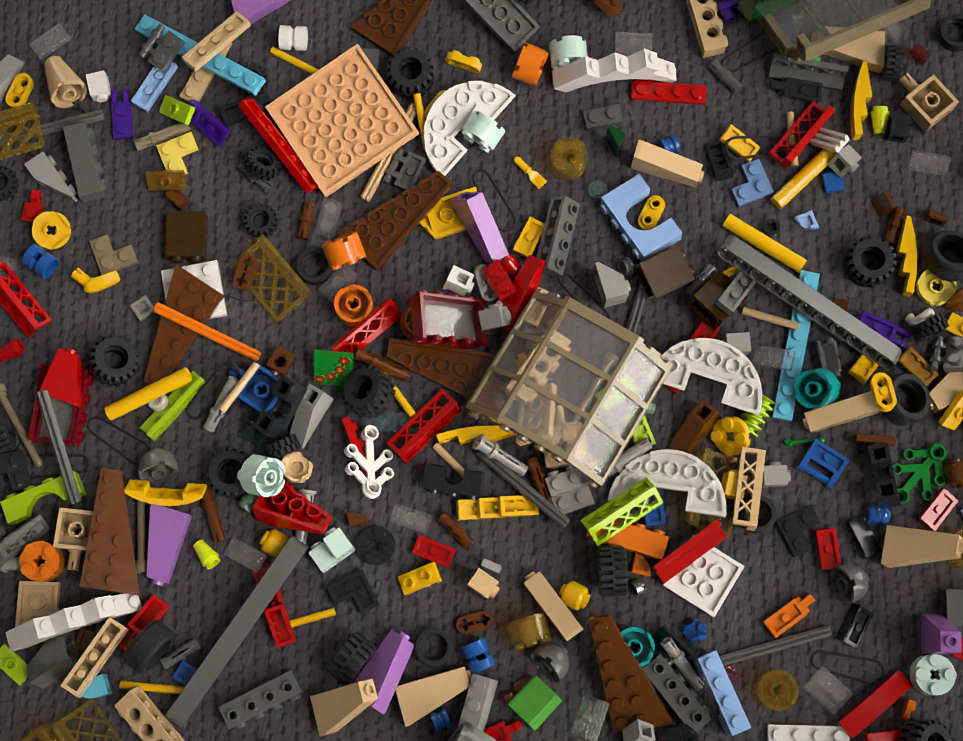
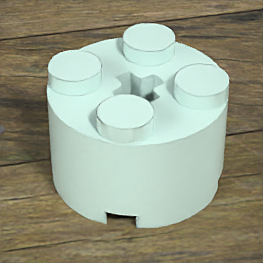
[549,35,588,71]
[461,110,505,154]
[237,454,285,497]
[910,654,957,695]

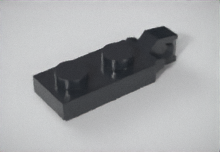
[770,77,824,102]
[219,94,272,127]

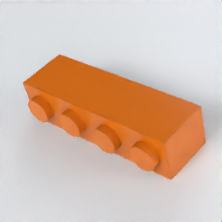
[585,517,669,561]

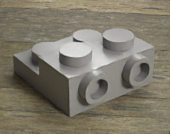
[545,466,595,514]

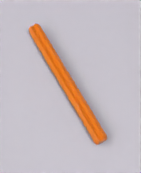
[153,302,261,361]

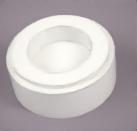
[148,395,168,411]

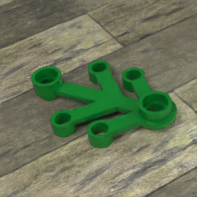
[893,443,947,505]

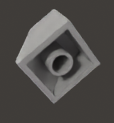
[593,262,631,308]

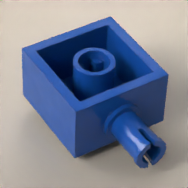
[229,363,279,414]

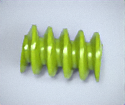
[741,395,775,438]

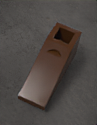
[668,399,721,454]

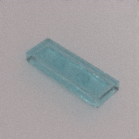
[364,412,424,434]

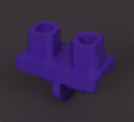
[717,0,745,23]

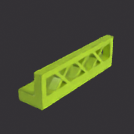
[140,371,208,441]
[580,477,663,546]

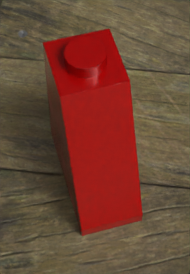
[39,347,82,408]

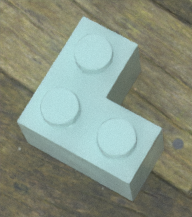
[309,527,356,573]

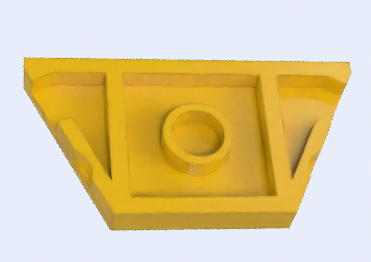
[419,187,477,240]

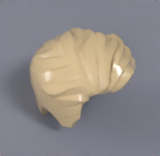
[281,452,313,483]

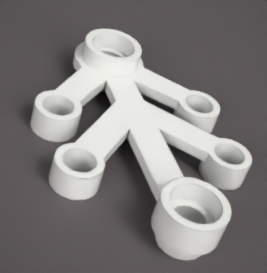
[344,425,394,499]

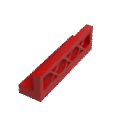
[768,101,835,169]
[0,261,52,338]
[330,298,402,355]
[386,389,462,464]
[652,519,728,584]

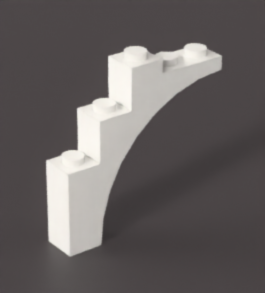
[552,49,676,92]
[5,594,142,652]

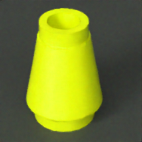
[871,106,890,134]
[193,540,220,570]

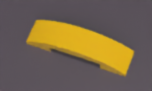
[124,480,207,506]

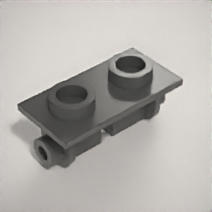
[816,338,842,377]

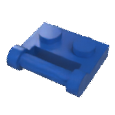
[797,439,849,490]

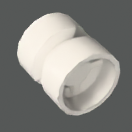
[279,25,308,51]

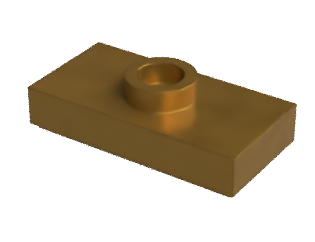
[146,170,187,191]
[897,347,939,386]

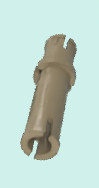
[133,122,191,151]

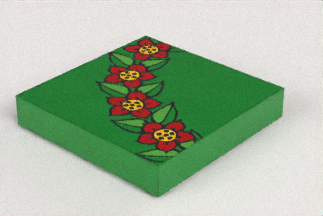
[314,349,354,386]

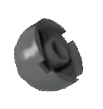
[139,448,179,484]
[831,563,869,604]
[530,642,570,683]

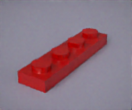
[631,80,707,105]
[342,416,377,491]

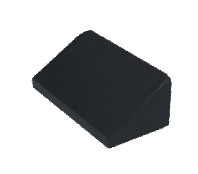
[846,515,882,559]
[835,603,873,649]
[652,624,693,660]

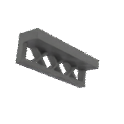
[768,53,849,92]
[0,514,50,567]

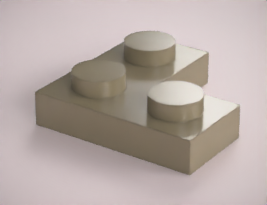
[89,235,139,275]

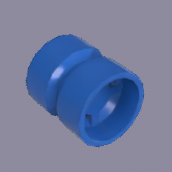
[22,244,59,279]
[461,638,495,674]

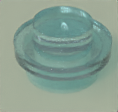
[588,180,607,199]

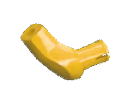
[71,268,120,294]

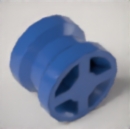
[658,134,680,153]
[430,708,452,732]

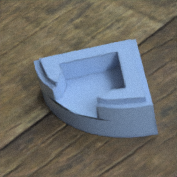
[794,210,819,230]

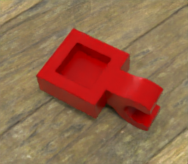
[21,189,45,223]
[485,720,523,741]

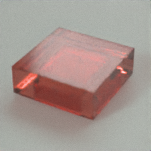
[908,44,931,66]

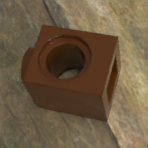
[266,345,297,377]

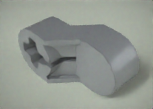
[474,264,497,301]

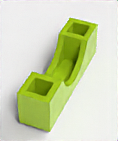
[0,471,86,525]

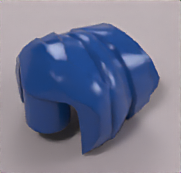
[867,505,891,526]
[681,619,707,644]

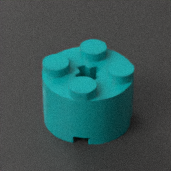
[794,368,841,409]
[621,627,655,667]

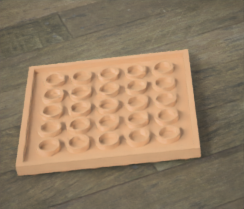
[265,44,419,197]

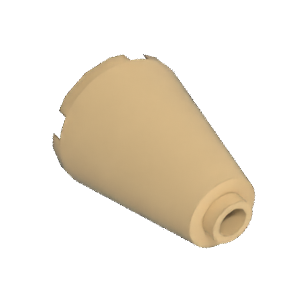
[44,56,87,108]

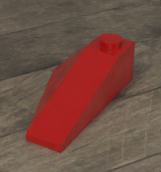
[252,482,332,534]

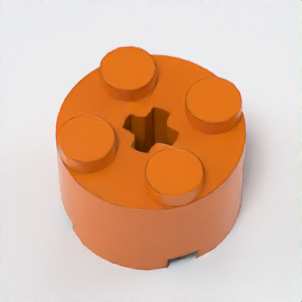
[511,42,549,85]
[321,231,366,270]
[334,284,374,327]
[19,541,65,582]

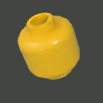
[259,529,288,558]
[559,581,590,610]

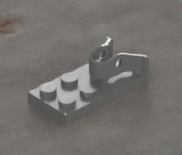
[460,0,540,53]

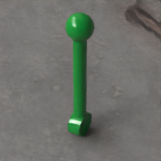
[784,436,825,447]

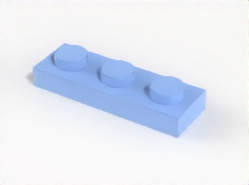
[131,62,178,113]

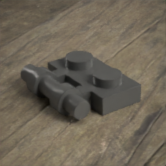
[139,23,185,72]
[382,148,427,191]
[929,336,963,372]

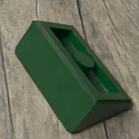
[606,125,626,157]

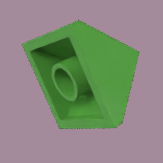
[508,675,562,730]

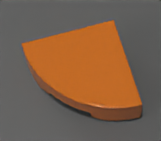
[631,553,651,577]
[900,700,916,721]

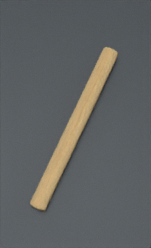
[361,103,417,202]

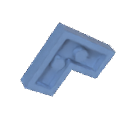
[731,159,774,207]

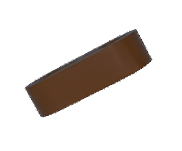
[233,254,258,291]
[456,611,493,634]

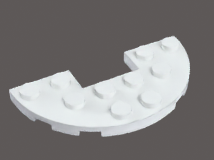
[423,81,516,176]
[647,338,762,415]
[608,449,727,517]

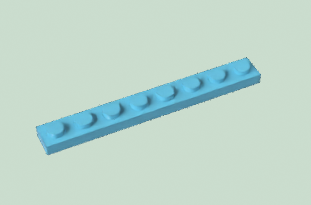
[135,14,265,96]
[772,270,820,422]

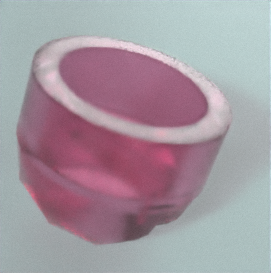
[724,665,739,681]

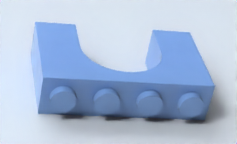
[600,174,682,262]
[692,651,751,736]

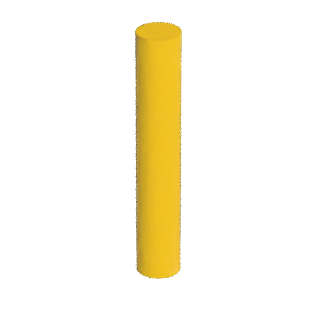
[770,143,843,209]
[722,214,807,273]
[104,367,193,421]

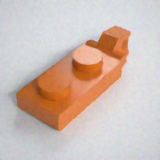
[763,594,816,638]

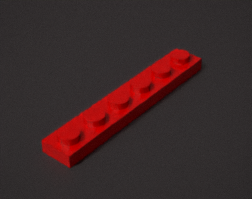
[238,98,319,193]

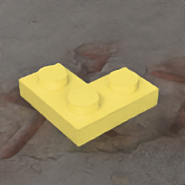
[156,132,199,174]

